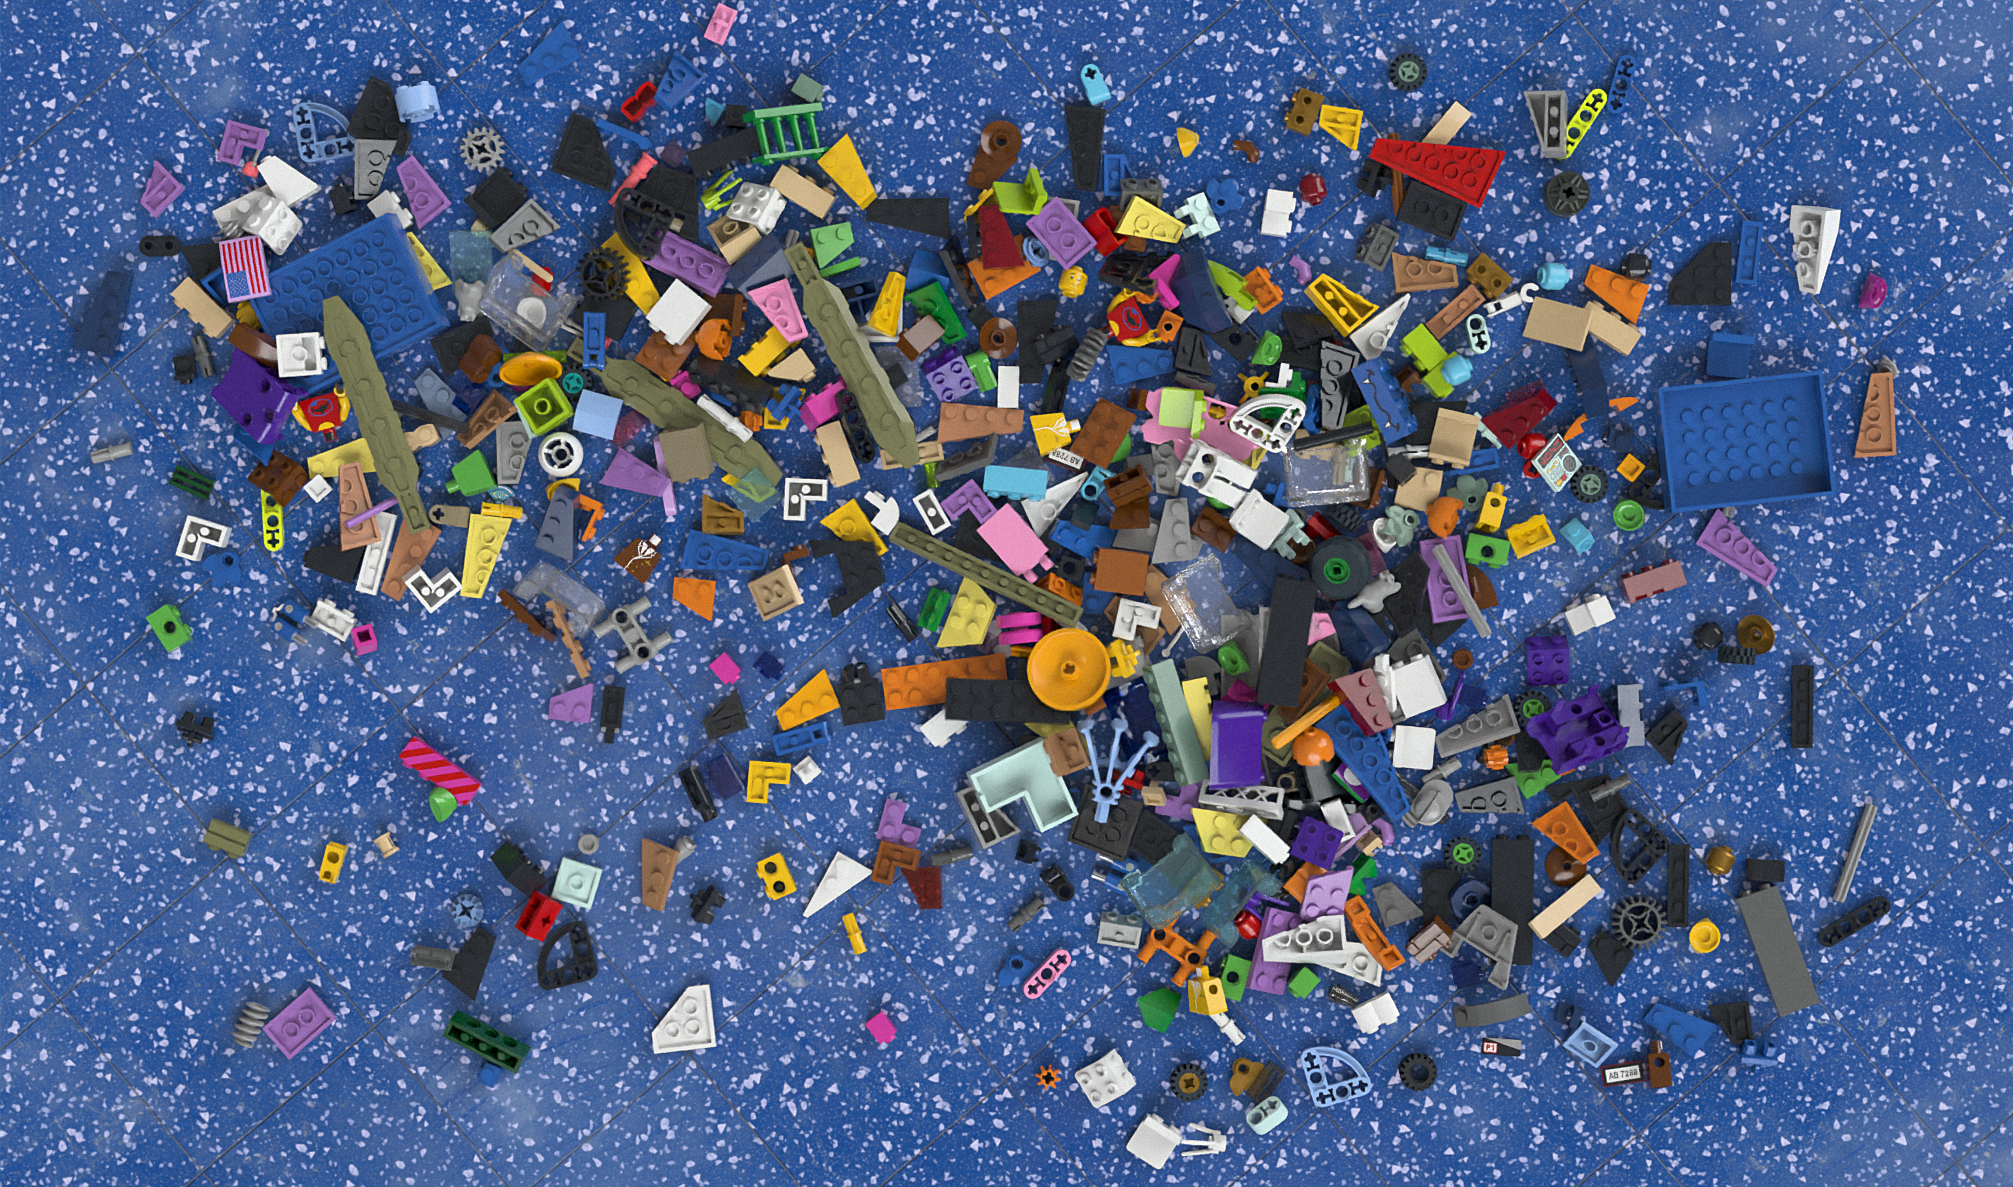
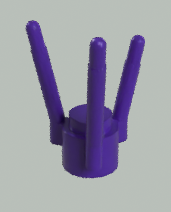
[1432,672,1464,720]
[1240,886,1289,922]

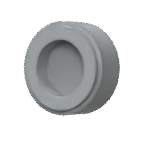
[578,833,600,854]

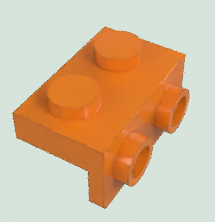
[1243,266,1283,315]

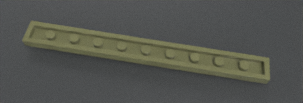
[889,521,1084,629]

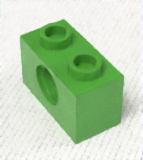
[1463,533,1511,569]
[146,604,193,652]
[1217,953,1252,1002]
[1286,963,1321,999]

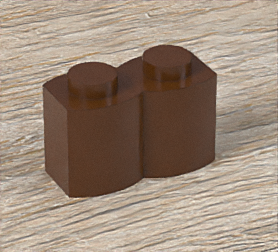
[458,334,502,383]

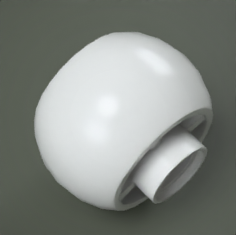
[538,432,583,477]

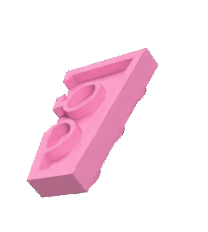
[748,278,808,344]

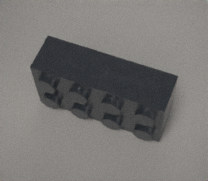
[686,123,776,182]

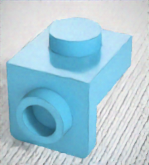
[1559,517,1595,554]

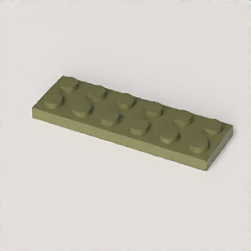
[1262,640,1351,767]

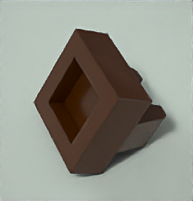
[1394,365,1421,393]
[1127,388,1148,411]

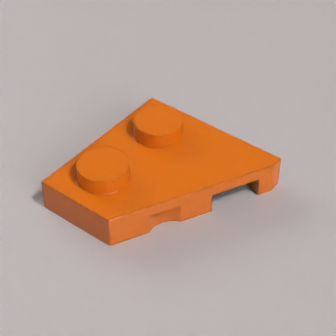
[672,577,716,621]

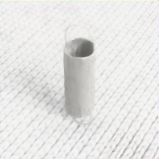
[916,425,937,443]

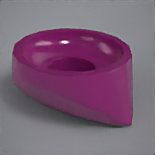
[1858,272,1887,309]

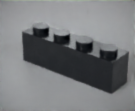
[688,352,774,416]

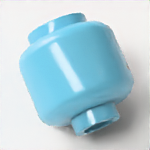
[1537,262,1569,290]
[1440,355,1473,386]

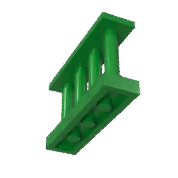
[743,102,831,166]

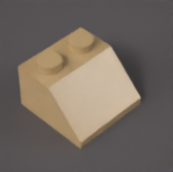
[707,214,762,265]
[767,348,818,383]
[1393,466,1443,511]

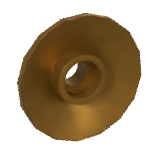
[1737,614,1775,655]

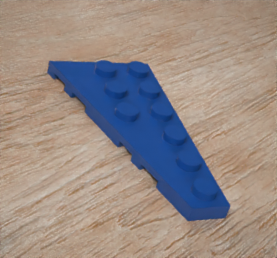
[1314,705,1411,823]

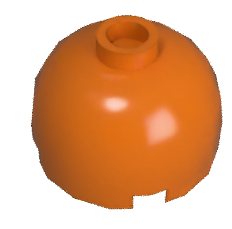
[695,318,732,360]
[1425,496,1463,539]
[1292,727,1335,766]

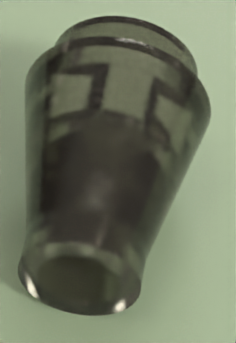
[1326,983,1359,1009]

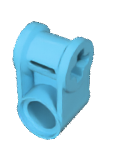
[1080,64,1111,106]
[1080,466,1116,501]

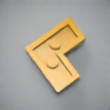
[746,760,791,804]

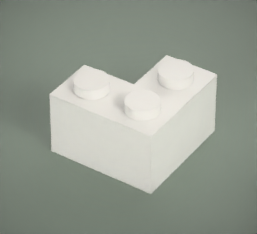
[1260,189,1296,238]
[784,478,828,521]
[176,515,232,561]
[402,564,463,613]
[1563,593,1616,635]

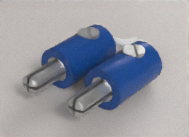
[271,599,318,646]
[1091,854,1143,896]

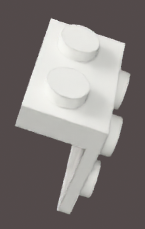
[727,182,787,236]
[242,195,302,255]
[1229,488,1289,549]
[1388,725,1436,770]
[1075,1049,1136,1108]
[1126,1113,1183,1169]

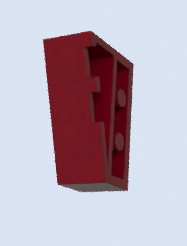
[1480,388,1557,449]

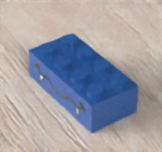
[1351,355,1419,445]

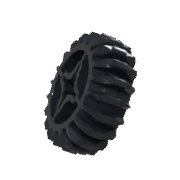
[575,246,632,303]

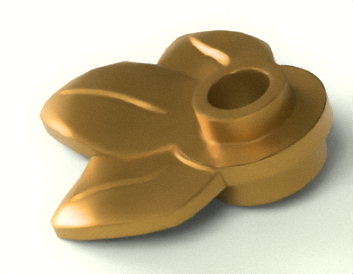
[1230,1058,1269,1096]

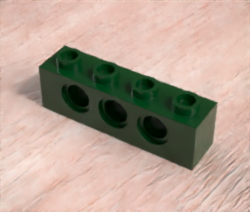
[443,1010,531,1074]

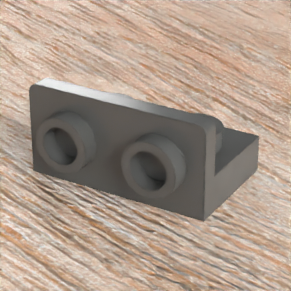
[1118,178,1163,212]
[1354,222,1400,272]

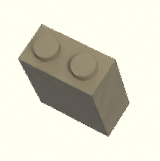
[658,423,715,484]

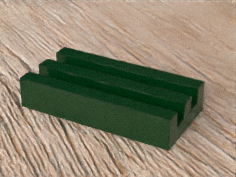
[169,465,216,500]

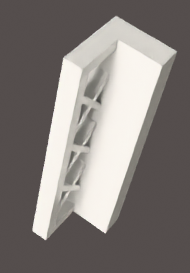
[1198,779,1285,820]

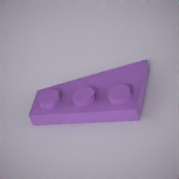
[396,155,452,229]
[600,448,671,497]

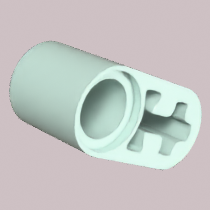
[1465,314,1491,354]
[1246,1096,1288,1135]

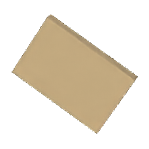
[1523,296,1594,352]
[747,564,804,621]

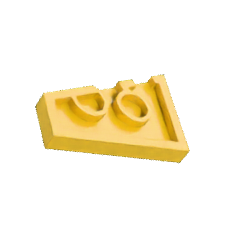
[820,498,889,556]

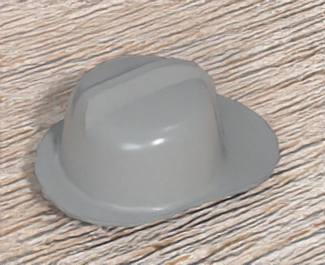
[1411,780,1453,826]

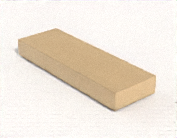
[880,440,944,470]

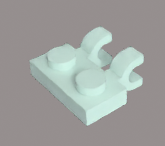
[1174,192,1221,239]
[1269,509,1311,560]

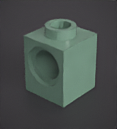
[791,73,825,104]

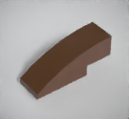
[227,322,279,371]

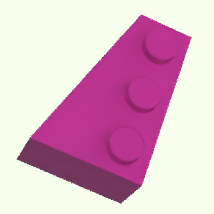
[799,375,850,432]

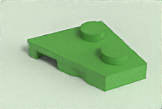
[808,222,854,270]

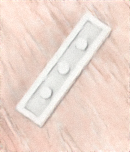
[355,511,398,595]

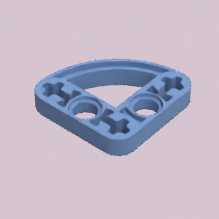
[293,102,355,163]

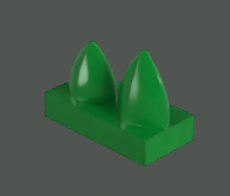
[917,587,951,633]
[1348,852,1377,896]

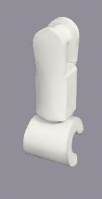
[1483,283,1539,317]

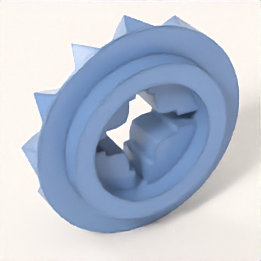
[1021,236,1049,268]
[450,894,484,927]

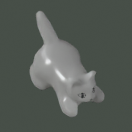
[455,279,485,322]
[1347,569,1401,613]

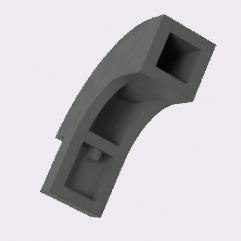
[1453,992,1531,1028]

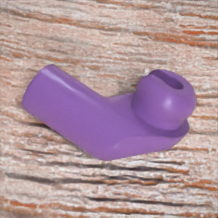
[1289,255,1312,285]
[1372,817,1395,846]

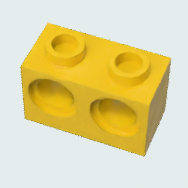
[755,851,797,900]

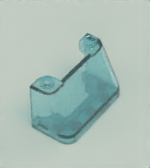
[1119,832,1222,930]
[1200,859,1283,949]

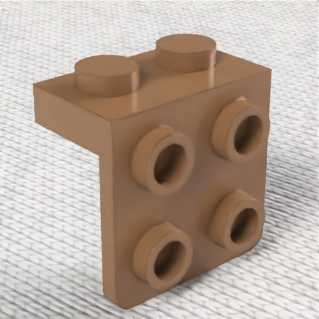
[1043,726,1092,777]

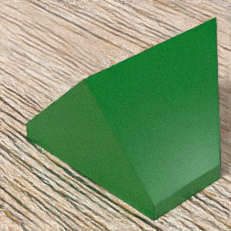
[1136,987,1182,1034]

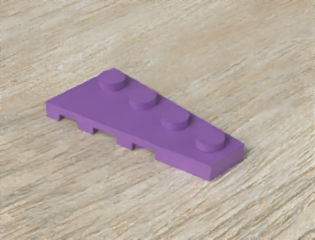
[1695,508,1778,587]

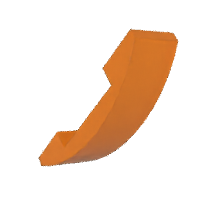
[1562,397,1638,442]
[1343,895,1406,972]

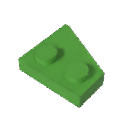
[1505,759,1562,799]

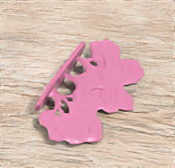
[1141,386,1259,462]

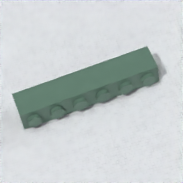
[1142,659,1210,787]

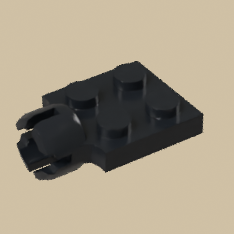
[837,662,885,726]

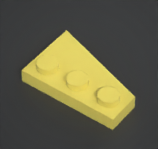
[1115,195,1186,243]
[406,231,452,290]

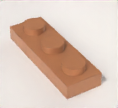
[1425,284,1486,340]

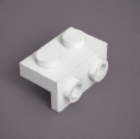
[1265,363,1293,388]
[311,598,358,642]

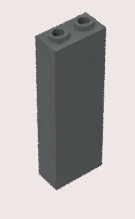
[1734,882,1820,1017]

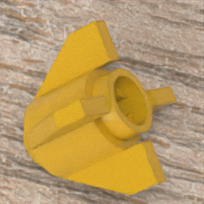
[1237,371,1269,405]

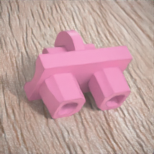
[704,3,738,46]

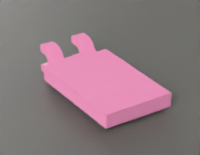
[977,503,1054,584]

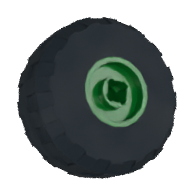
[1308,535,1372,599]

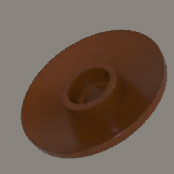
[980,121,1022,161]
[979,317,1018,359]
[1545,846,1587,887]

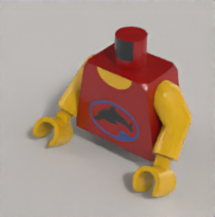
[1099,288,1161,347]
[291,383,351,443]

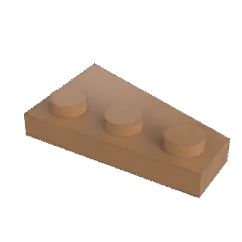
[1144,564,1197,636]

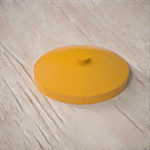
[1027,628,1111,711]

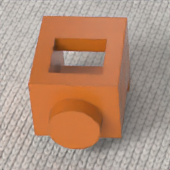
[1155,309,1184,343]

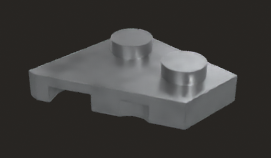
[1372,882,1423,928]

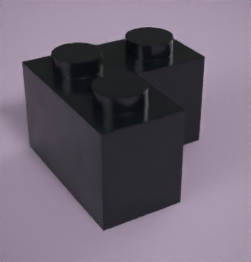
[490,840,548,898]

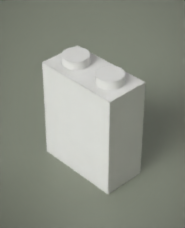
[645,278,712,345]
[1391,653,1447,718]

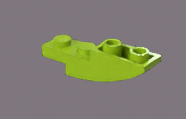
[1207,260,1259,312]

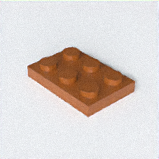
[635,329,698,382]
[1070,398,1137,470]

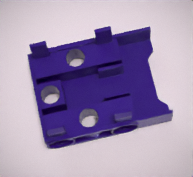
[210,347,309,445]
[1525,684,1630,775]

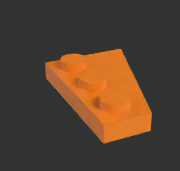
[1583,264,1650,325]
[1531,801,1600,864]

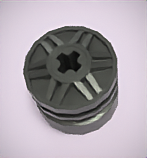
[1542,171,1590,218]

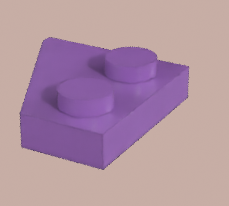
[548,683,594,723]

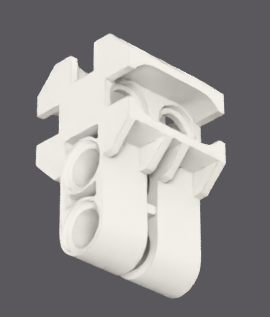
[1175,438,1258,509]

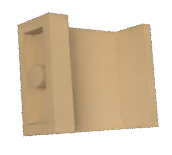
[1427,408,1480,470]

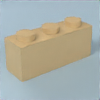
[769,164,836,220]
[171,276,236,339]
[1583,300,1642,357]
[814,420,861,488]

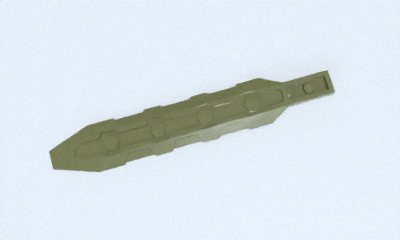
[783,241,920,469]
[323,295,432,535]
[566,337,783,488]

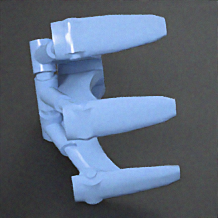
[1077,719,1159,823]

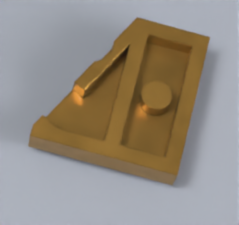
[702,494,744,535]

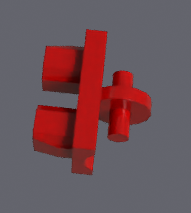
[1111,769,1145,796]

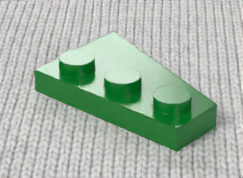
[903,281,967,345]

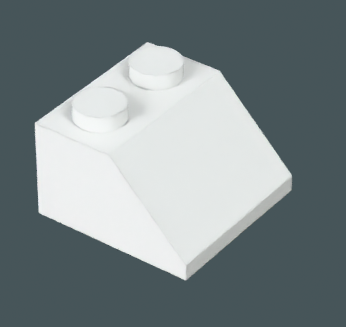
[920,708,968,748]

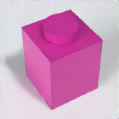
[351,624,377,656]
[709,652,742,685]
[865,1010,897,1044]

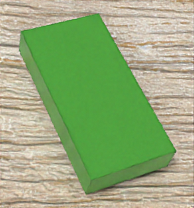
[820,256,862,279]

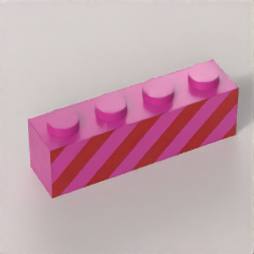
[399,736,483,806]

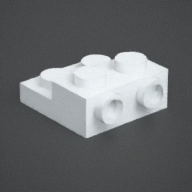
[276,332,327,377]

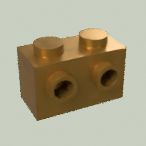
[1283,87,1325,137]
[1464,252,1514,300]

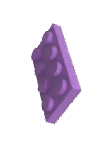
[641,229,733,298]
[1418,535,1471,624]
[1245,906,1303,995]

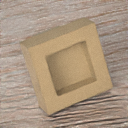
[1141,780,1167,806]
[1356,829,1383,857]

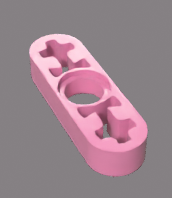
[1022,949,1071,999]

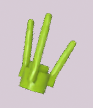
[700,171,742,211]

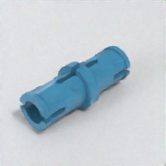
[1425,245,1468,266]

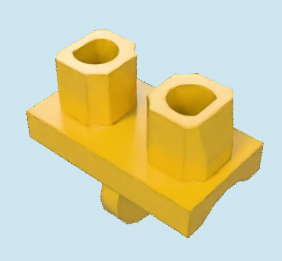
[1105,638,1141,678]

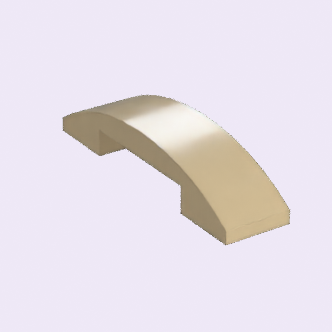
[1422,101,1472,145]

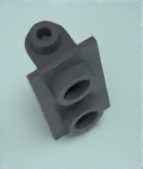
[410,945,456,971]

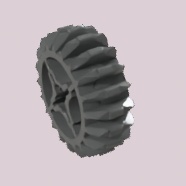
[1067,328,1108,383]
[1610,894,1667,951]

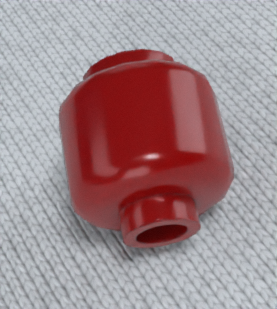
[1517,432,1548,460]
[1233,909,1262,940]

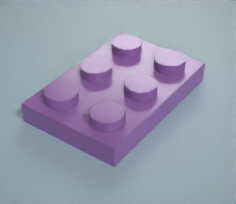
[1025,196,1098,271]
[262,987,337,1060]

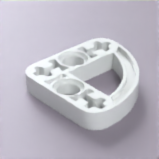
[1230,394,1306,453]

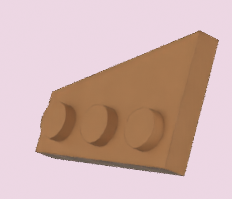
[1391,252,1458,294]
[456,389,519,449]
[1104,594,1167,656]
[642,838,680,911]

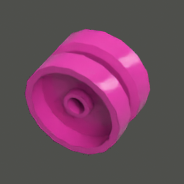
[996,611,1043,645]

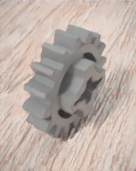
[460,127,506,173]

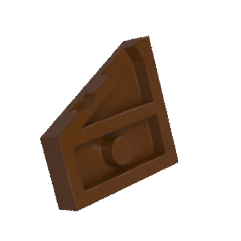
[967,145,1018,191]
[1110,494,1150,529]

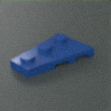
[653,50,707,113]
[1106,345,1176,385]

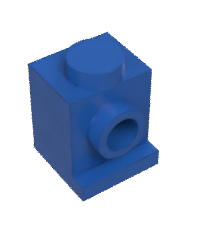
[477,1058,503,1088]

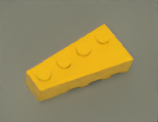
[601,232,661,315]

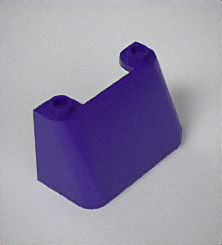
[1210,700,1267,790]

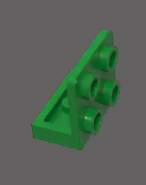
[1258,372,1307,419]

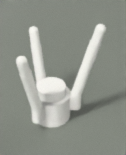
[1181,1123,1226,1156]

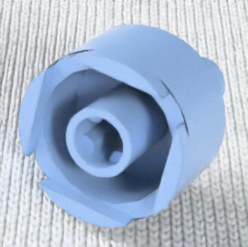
[394,81,441,123]

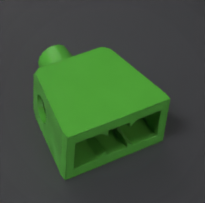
[445,450,498,497]

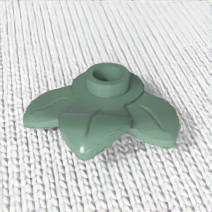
[1446,474,1488,512]
[1382,506,1419,547]

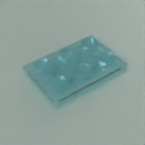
[449,230,495,293]

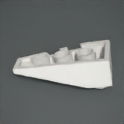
[1789,205,1841,294]
[1262,915,1347,964]

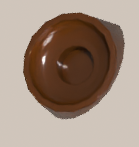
[1287,536,1317,565]

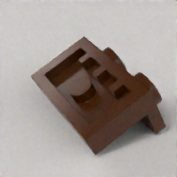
[1190,506,1237,553]

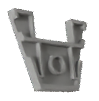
[1439,904,1518,990]

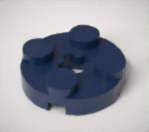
[1448,877,1491,920]

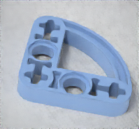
[1300,1046,1371,1107]

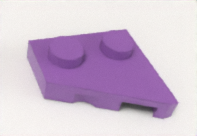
[140,160,185,218]

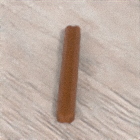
[1387,133,1405,215]

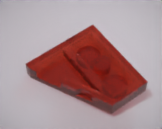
[901,867,943,909]

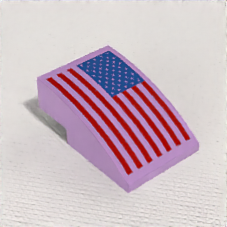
[219,235,272,303]

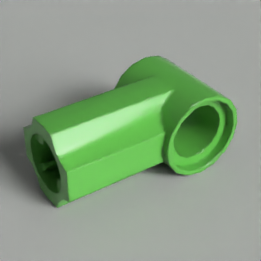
[965,349,998,393]

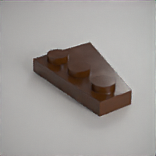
[497,589,558,643]
[1277,657,1332,725]

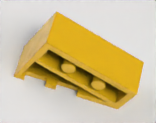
[817,134,878,210]
[1304,273,1379,338]
[738,326,802,378]

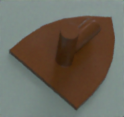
[1466,563,1499,610]

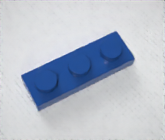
[1734,220,1764,285]

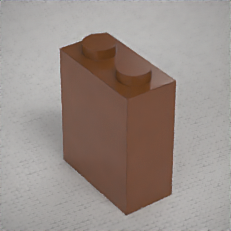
[1089,546,1149,596]

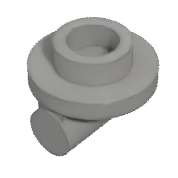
[1877,356,1900,378]

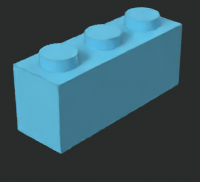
[983,465,1048,502]

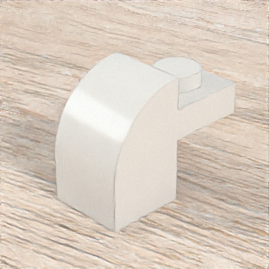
[864,490,900,536]

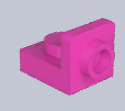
[670,370,702,400]

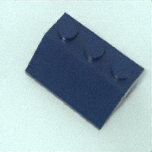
[725,232,795,308]

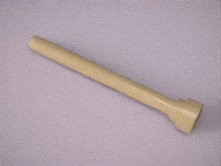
[471,218,553,283]

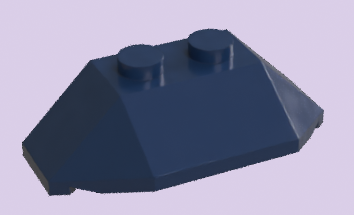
[1170,248,1233,333]
[796,275,881,324]

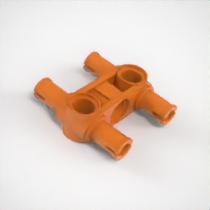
[1137,905,1217,987]

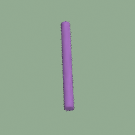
[345,487,419,529]

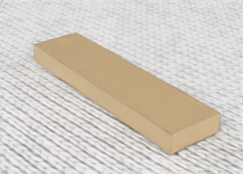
[1528,874,1602,940]

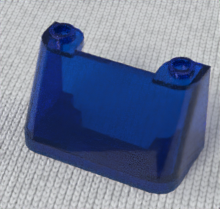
[1103,676,1168,768]

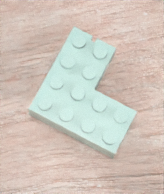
[966,737,1079,833]

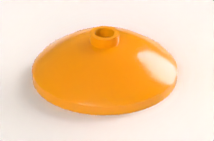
[499,352,562,387]

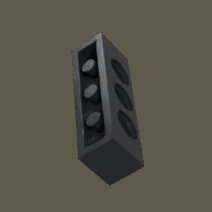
[1178,308,1257,364]

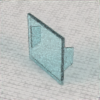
[726,466,783,524]

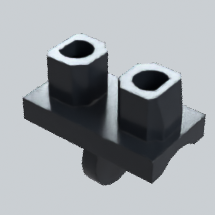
[1356,159,1393,199]
[175,711,215,748]
[1356,796,1385,825]
[689,884,726,925]

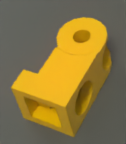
[319,841,349,884]

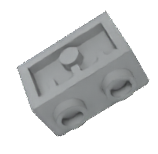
[1097,911,1143,949]

